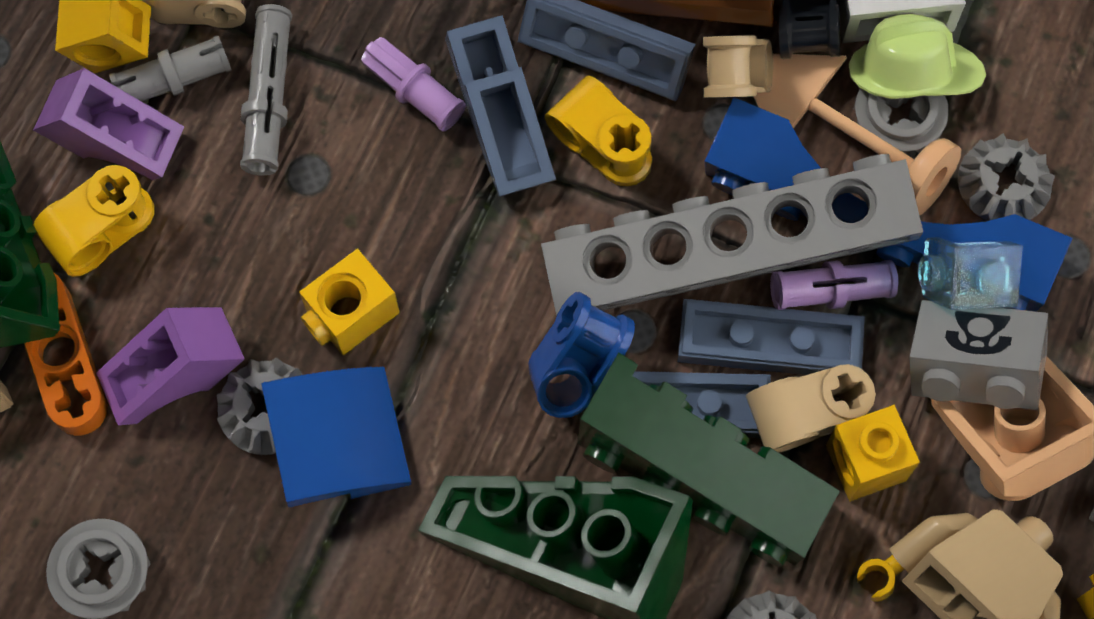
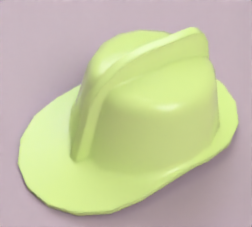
[849,13,986,99]

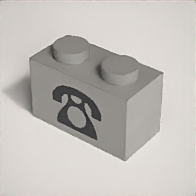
[909,300,1048,410]

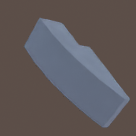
[445,15,556,197]

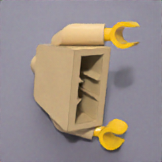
[857,509,1063,619]

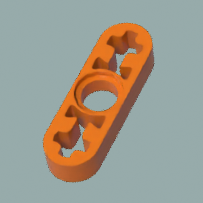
[24,272,108,436]

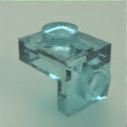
[918,237,1023,310]

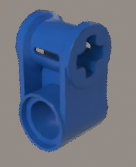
[528,292,635,418]

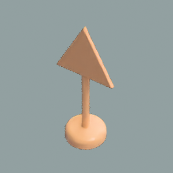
[754,54,962,216]

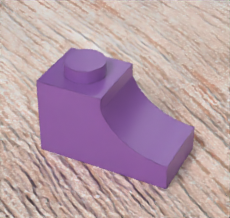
[33,68,184,180]
[96,307,245,425]

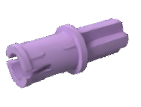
[361,37,466,132]

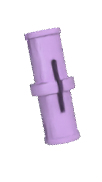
[770,260,899,310]

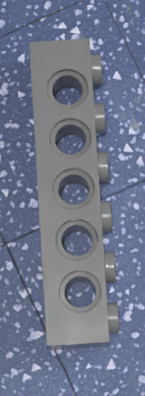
[541,154,923,315]

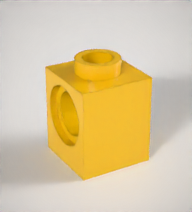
[55,0,151,73]
[299,248,400,356]
[826,404,920,502]

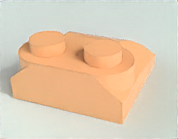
[931,357,1094,501]

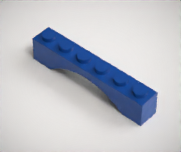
[704,97,1073,312]

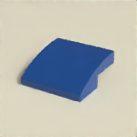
[261,367,412,508]

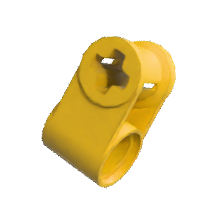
[544,75,652,187]
[33,165,154,277]

